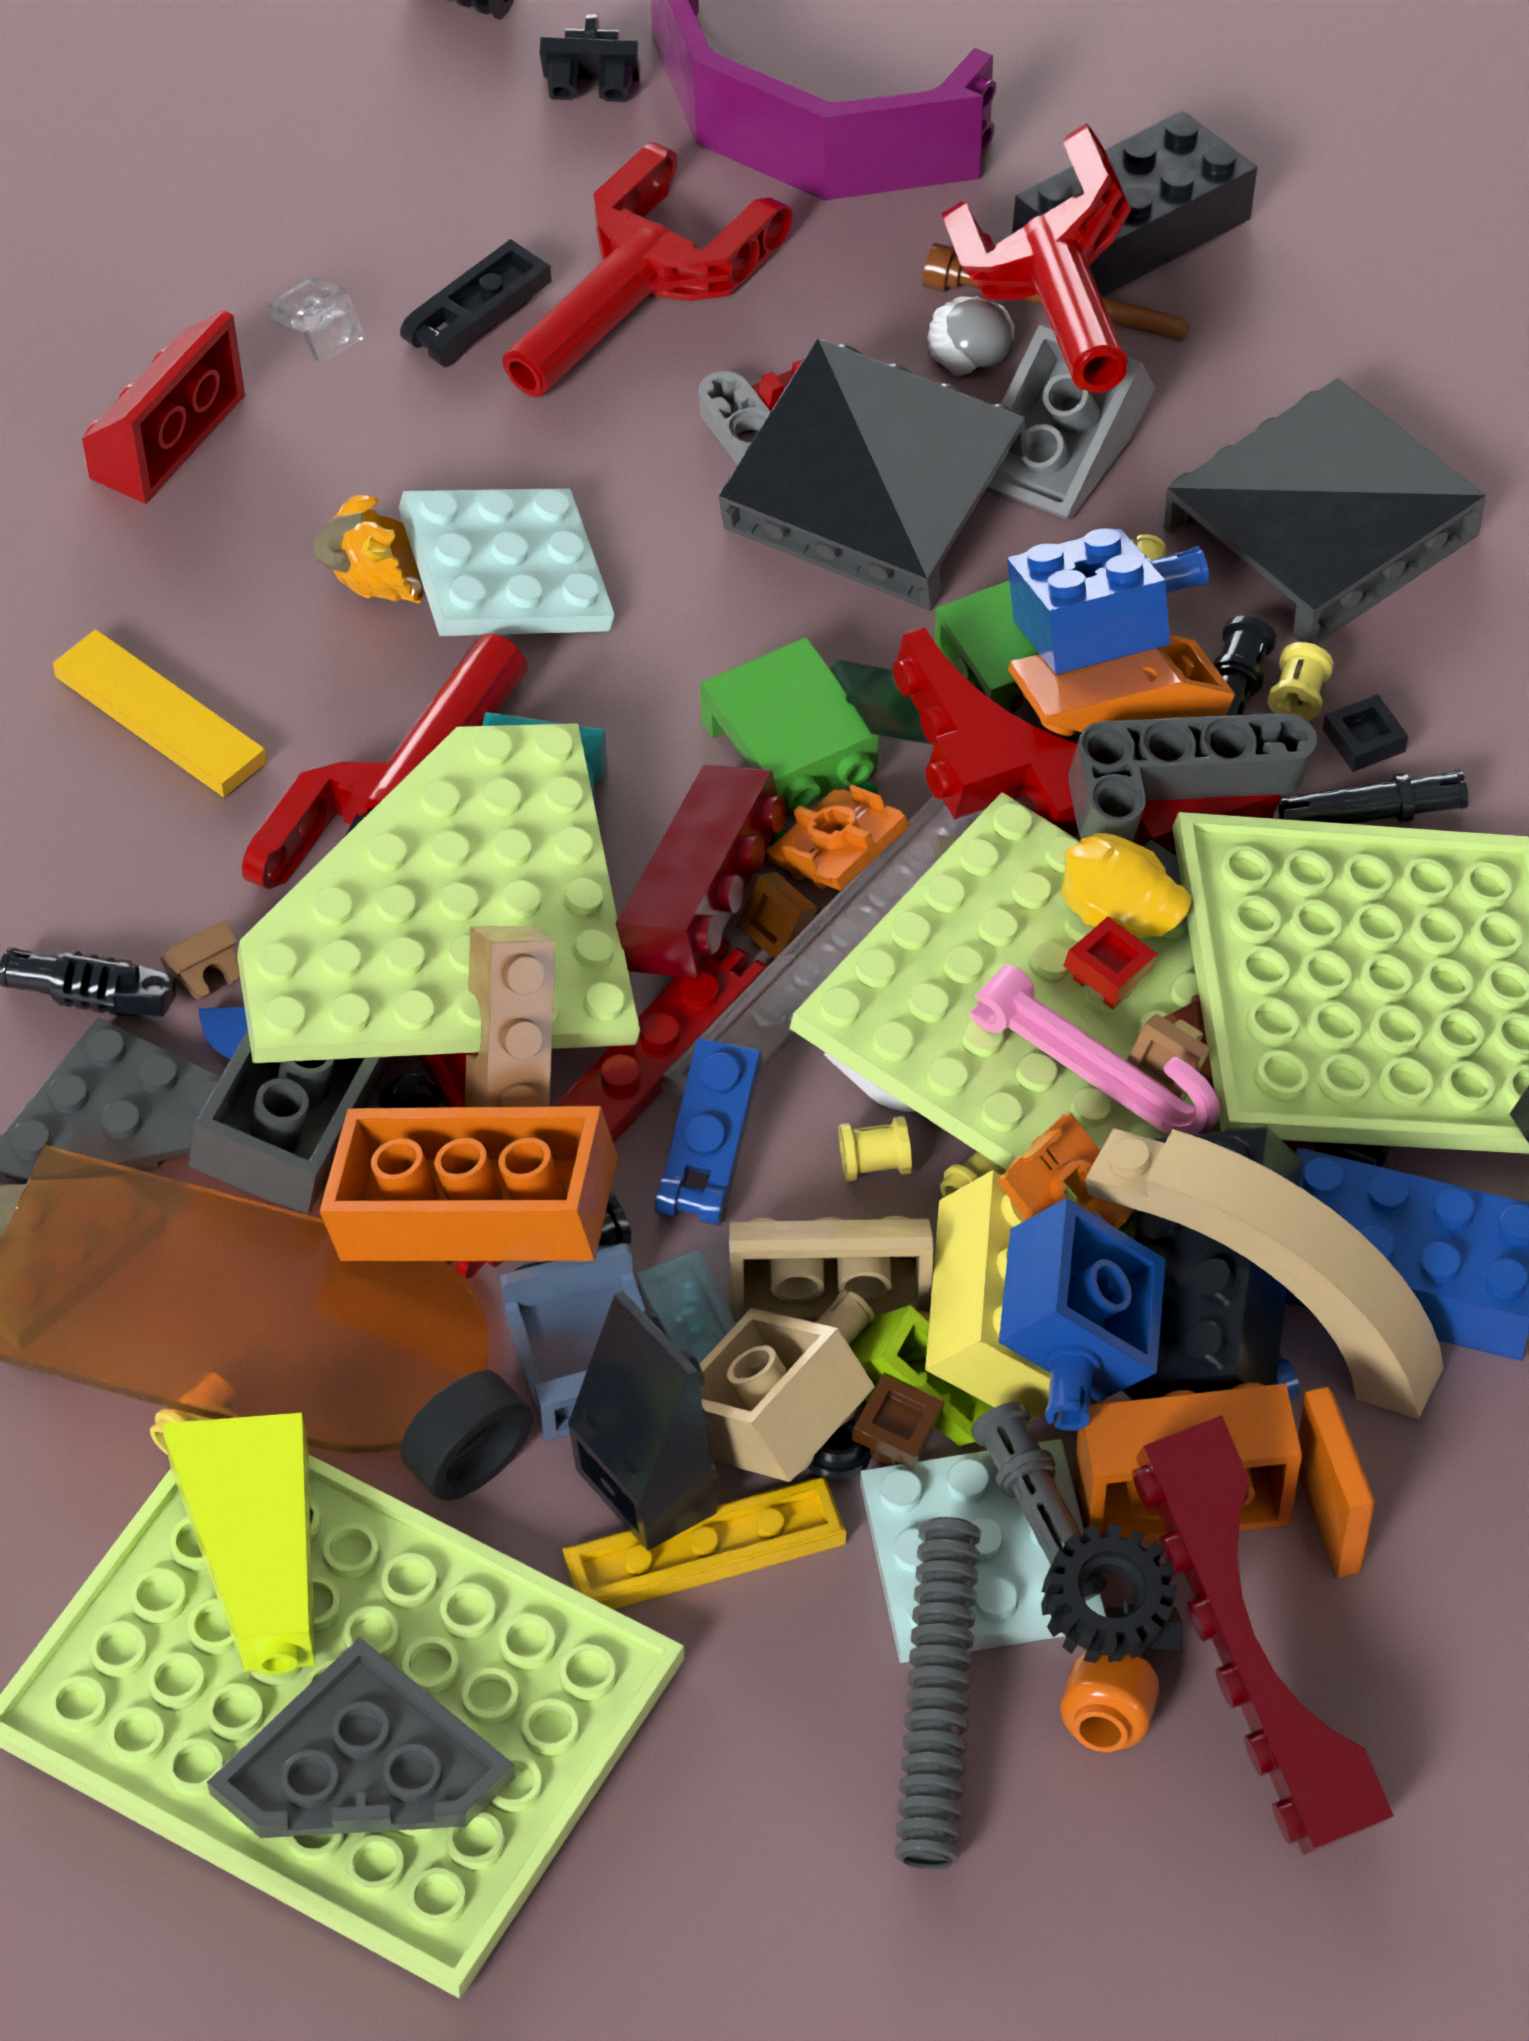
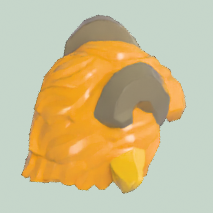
[313,495,424,604]

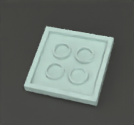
[398,488,615,636]
[860,1439,1106,1663]

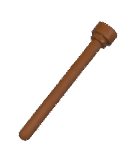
[923,242,1189,339]

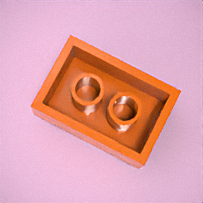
[1074,1383,1302,1542]

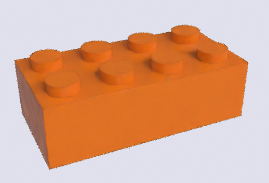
[319,1106,618,1261]

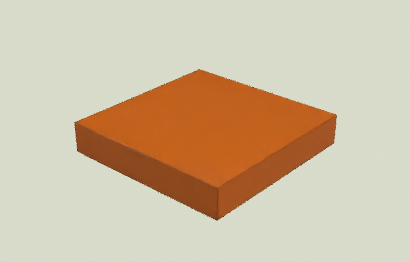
[1298,1387,1375,1578]

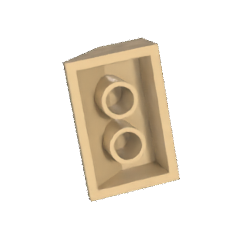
[729,1216,933,1325]

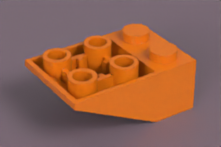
[1008,635,1235,736]

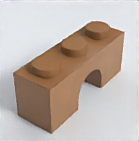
[465,925,555,1107]

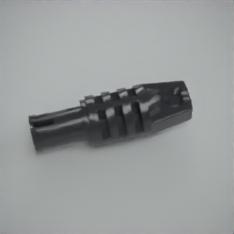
[0,947,176,1017]

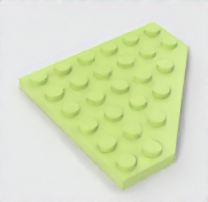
[237,723,640,1063]

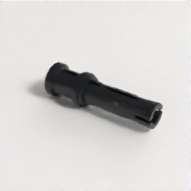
[1212,616,1276,716]

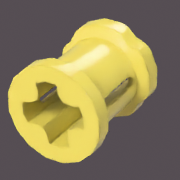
[1267,642,1334,722]
[838,1116,912,1182]

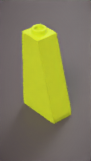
[163,1413,315,1675]

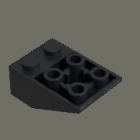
[568,1291,718,1551]

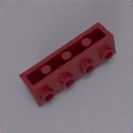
[615,765,786,978]

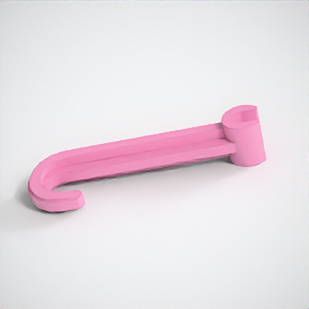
[969,965,1220,1135]

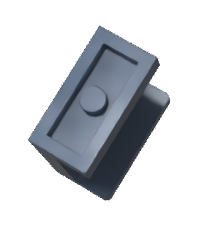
[500,1243,645,1441]

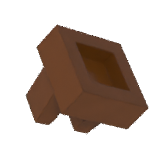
[736,872,826,962]
[852,1373,945,1468]

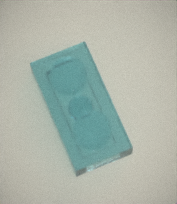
[638,1250,736,1364]

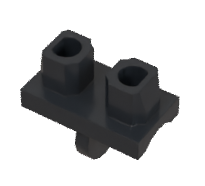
[539,13,641,102]

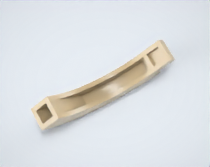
[1085,1128,1444,1419]

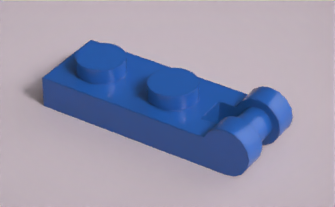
[655,1038,763,1226]

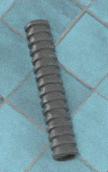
[894,1517,981,1869]

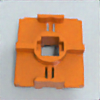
[766,785,909,891]
[997,1113,1136,1229]

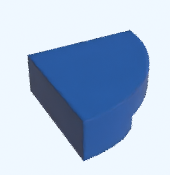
[199,1007,248,1059]

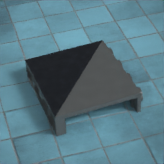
[718,337,1027,611]
[1164,378,1486,645]

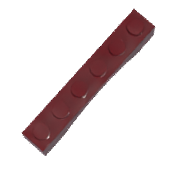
[1132,1415,1394,1855]

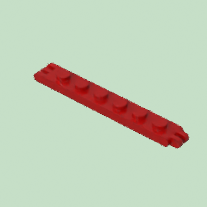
[441,938,770,1279]

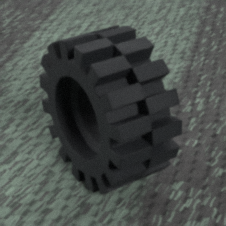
[1041,1524,1177,1663]

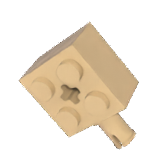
[699,1290,875,1482]

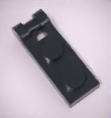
[400,239,552,367]

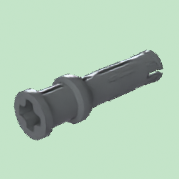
[971,1402,1108,1601]

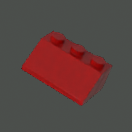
[82,310,245,504]

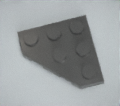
[0,1017,221,1184]
[207,1637,516,1838]

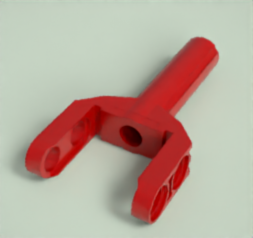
[942,123,1131,393]
[502,142,793,397]
[242,633,528,889]

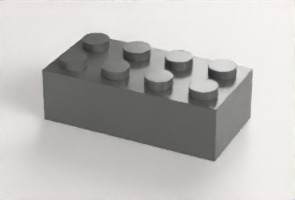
[188,1030,394,1217]

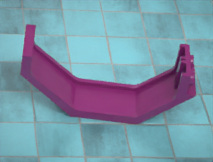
[651,0,996,201]

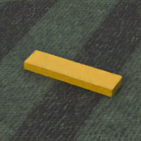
[52,629,267,798]
[562,1477,846,1610]

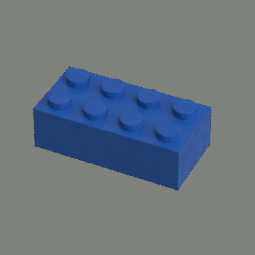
[1285,1147,1529,1361]

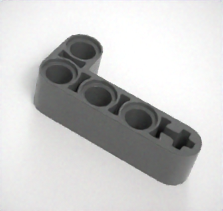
[1068,713,1317,842]

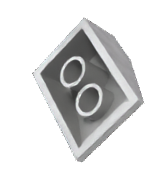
[986,325,1156,521]

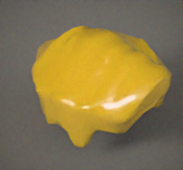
[1061,833,1191,938]

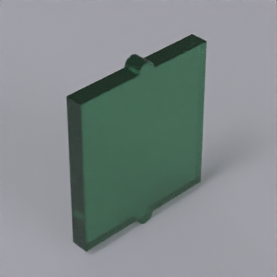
[830,659,934,745]

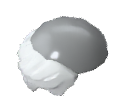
[927,296,1015,376]

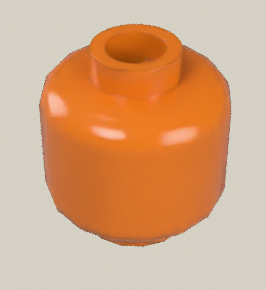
[1060,1650,1159,1753]

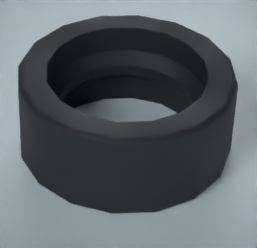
[399,1370,533,1501]

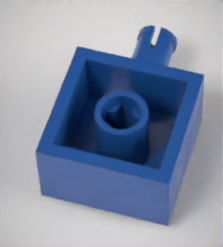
[1007,528,1209,675]
[999,1198,1166,1431]

